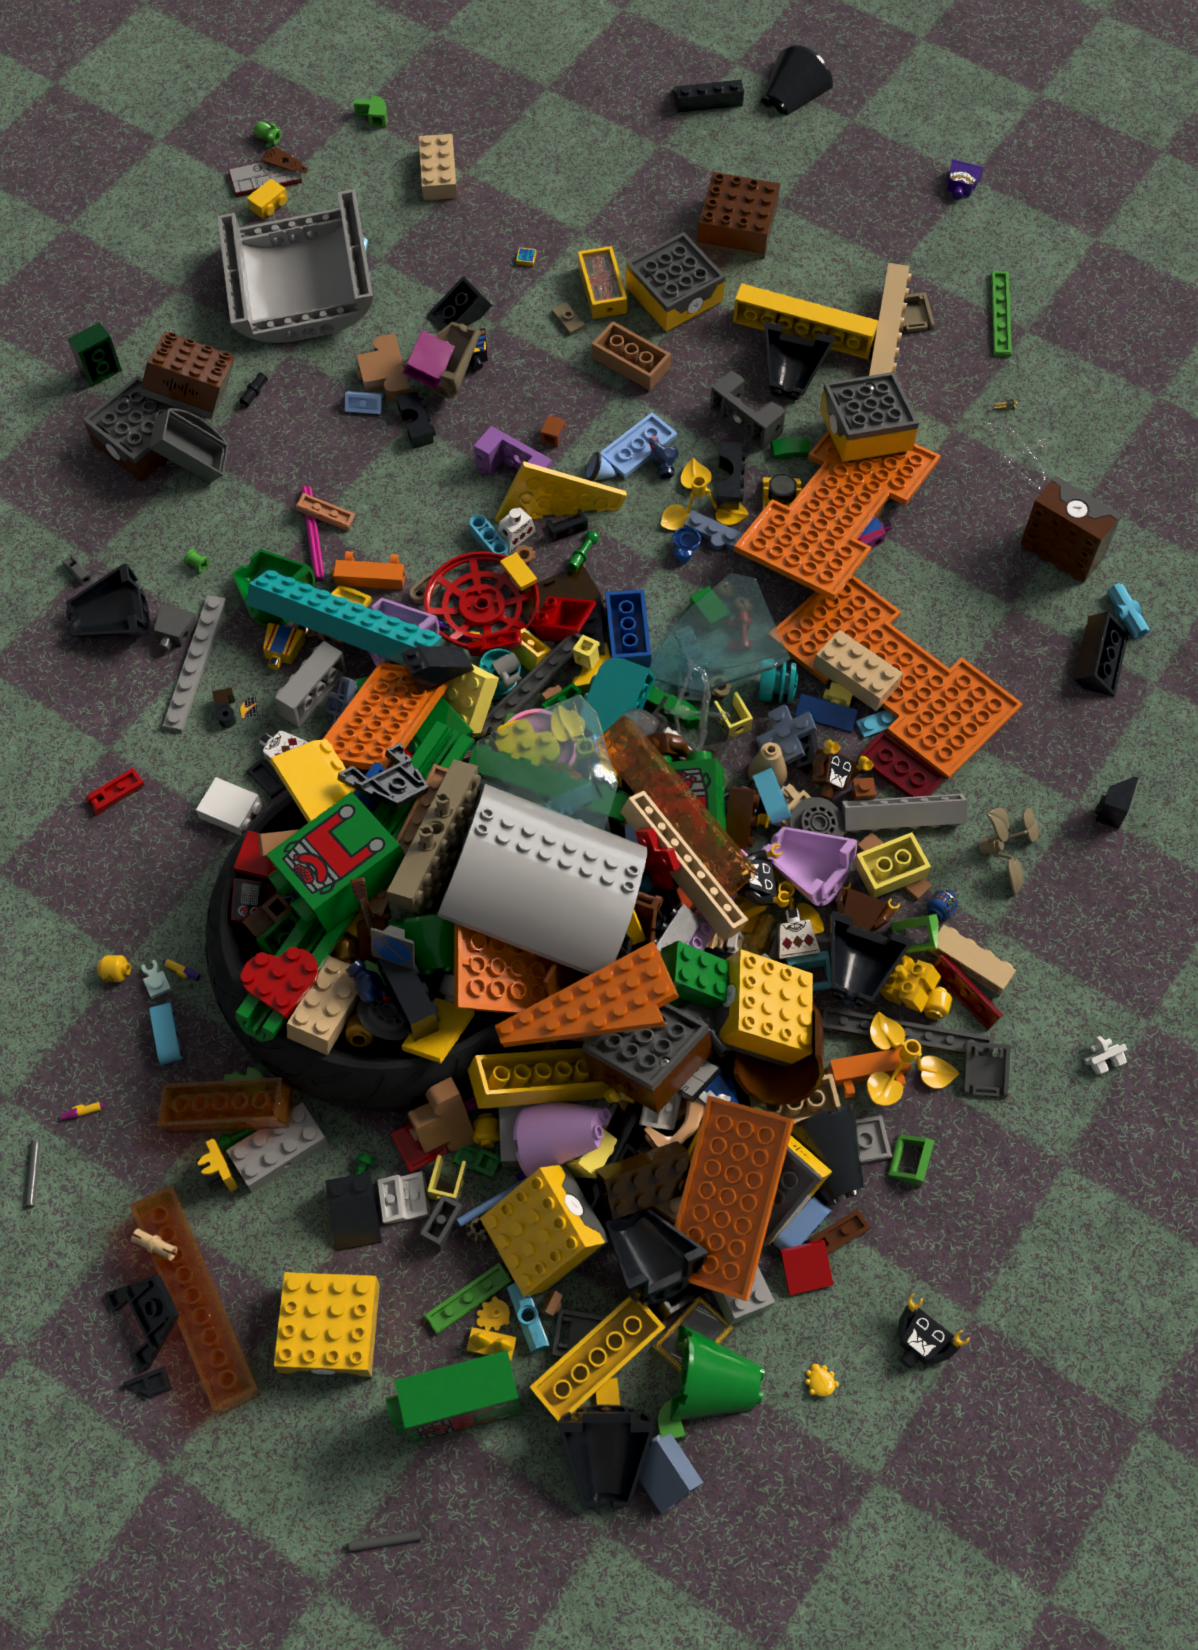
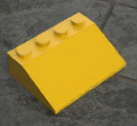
[269,739,355,823]

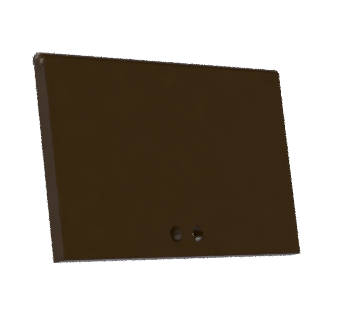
[511,564,605,632]

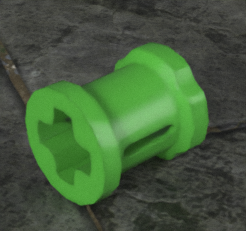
[184,549,209,573]

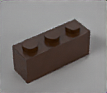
[726,786,760,852]

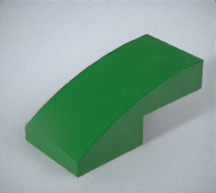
[770,438,812,459]
[452,1145,501,1178]

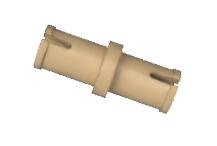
[131,1228,178,1261]

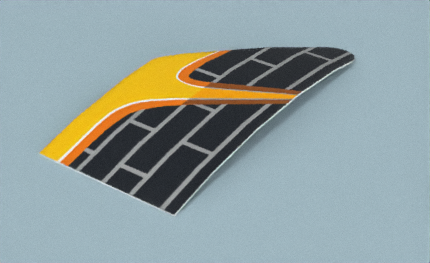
[240,697,258,718]

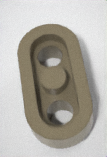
[410,572,442,604]

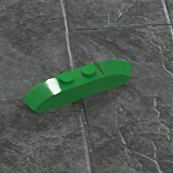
[644,686,704,730]

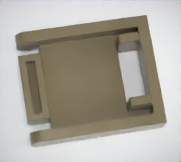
[899,292,935,333]

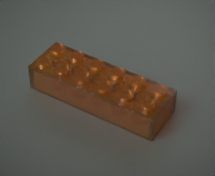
[157,1077,293,1134]

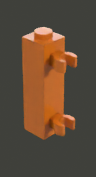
[331,551,406,590]
[826,1048,911,1099]

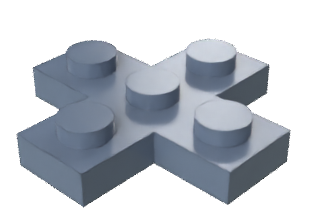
[325,677,357,725]
[756,704,817,764]

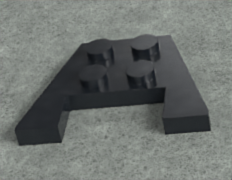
[337,743,429,809]
[104,1275,179,1372]

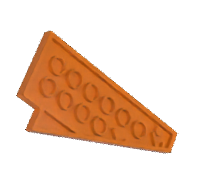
[495,941,679,1047]

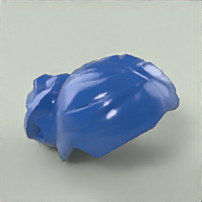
[672,527,701,563]

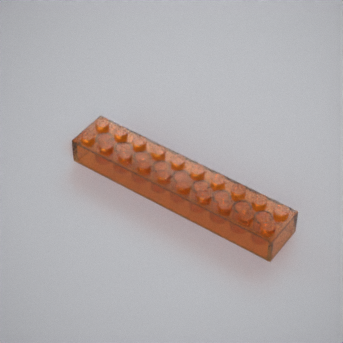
[593,715,759,897]
[130,1185,262,1416]

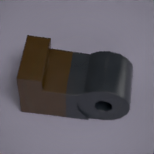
[212,687,236,728]

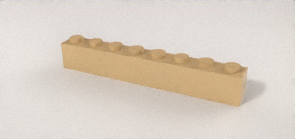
[869,263,912,376]
[620,791,748,942]

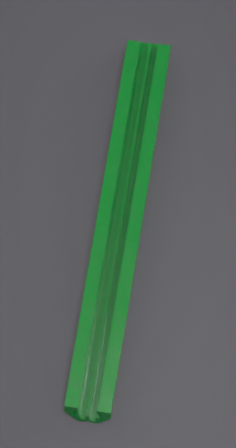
[235,721,475,1042]

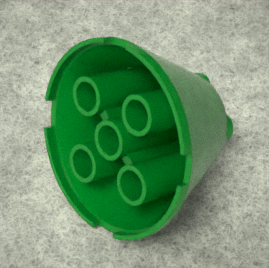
[387,914,454,975]

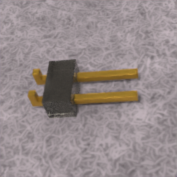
[994,399,1017,410]

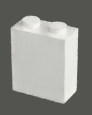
[196,777,262,836]

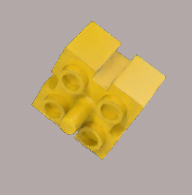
[880,955,941,1013]

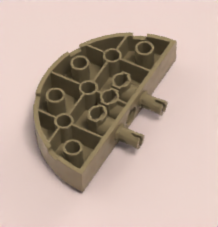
[387,759,481,916]

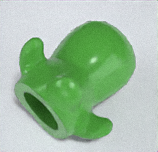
[253,121,281,147]

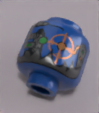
[927,890,958,921]

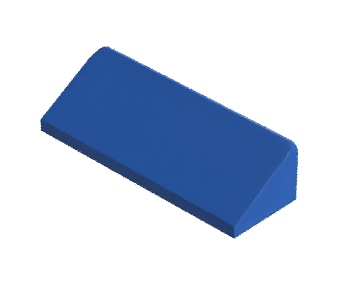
[795,694,858,733]

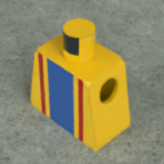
[263,623,306,670]

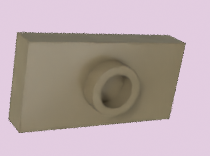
[552,302,585,336]

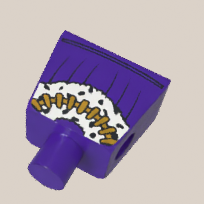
[947,159,984,200]

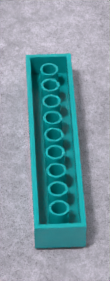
[246,570,442,665]

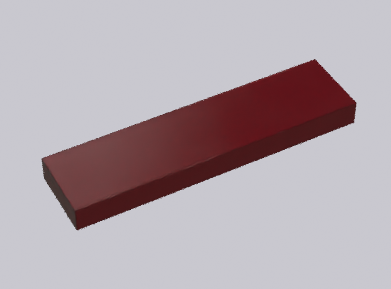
[933,954,1003,1030]

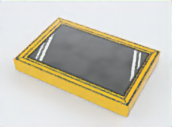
[653,1297,733,1374]

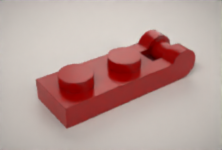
[85,768,145,815]

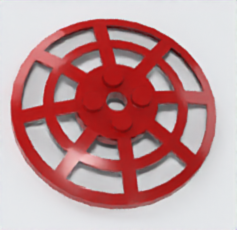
[424,551,540,650]

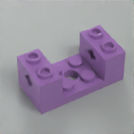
[474,426,552,476]

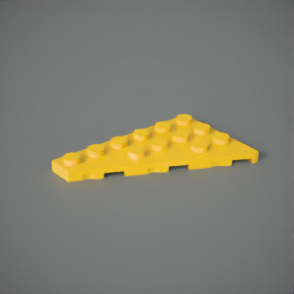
[495,461,627,523]

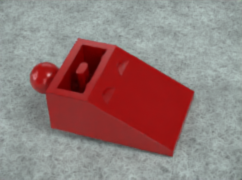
[529,596,596,642]

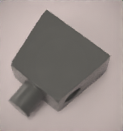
[154,604,198,652]

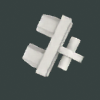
[1083,1036,1128,1074]

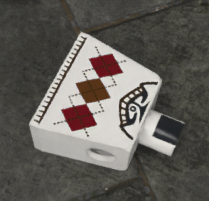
[498,508,536,552]
[260,731,308,765]
[778,908,820,959]

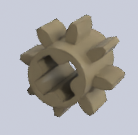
[466,1214,488,1244]

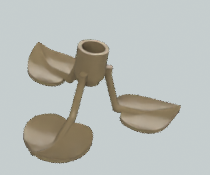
[979,808,1039,896]

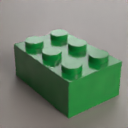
[661,941,729,1009]

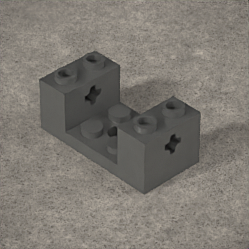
[710,370,785,450]

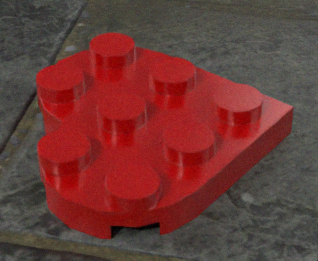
[240,947,319,1019]

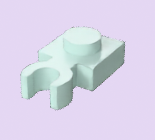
[141,960,172,999]

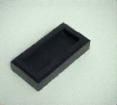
[246,759,286,799]

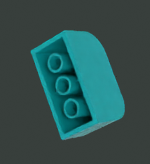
[581,658,656,744]

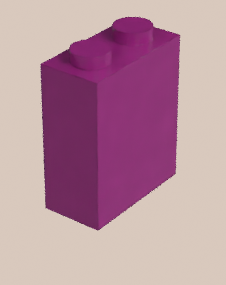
[403,330,455,389]

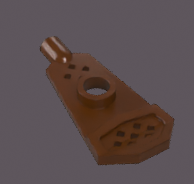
[262,147,308,173]

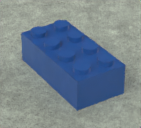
[605,589,651,668]

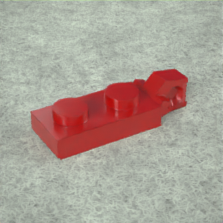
[468,628,522,657]

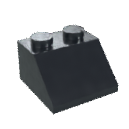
[1094,776,1139,829]

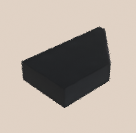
[123,1366,172,1398]

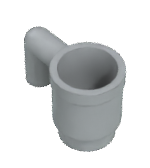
[492,652,522,687]

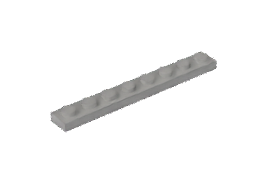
[163,595,227,732]

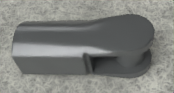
[62,554,91,586]

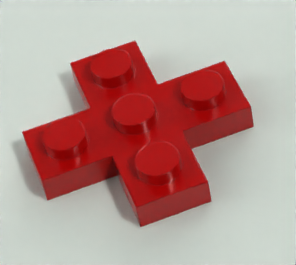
[635,828,680,889]

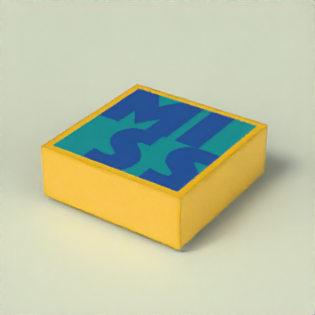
[516,247,536,266]

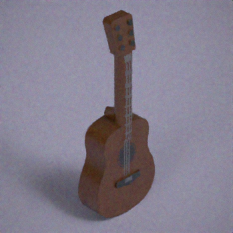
[350,877,388,965]

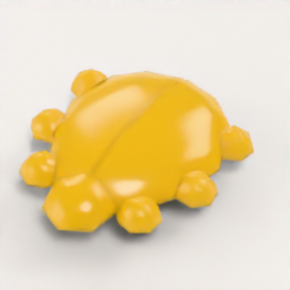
[477,1296,510,1331]
[805,1364,839,1397]

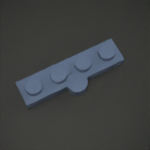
[684,510,744,551]

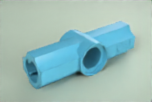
[1107,583,1150,639]
[507,1283,550,1354]

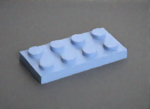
[600,412,678,478]

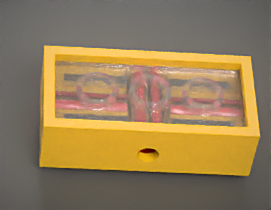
[578,246,627,319]

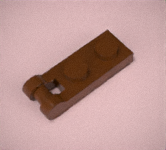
[805,1209,870,1255]

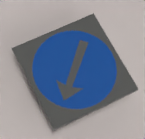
[371,925,415,970]

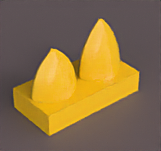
[466,1327,517,1361]

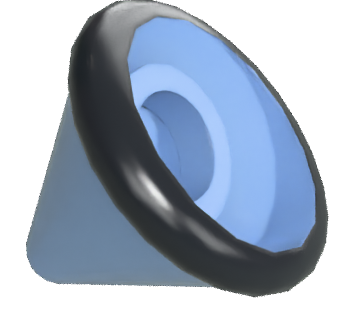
[586,452,617,481]

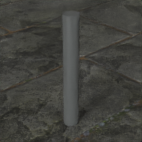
[25,1140,40,1207]
[349,1530,422,1552]

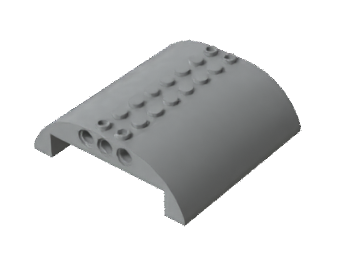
[217,189,373,343]
[437,784,647,975]

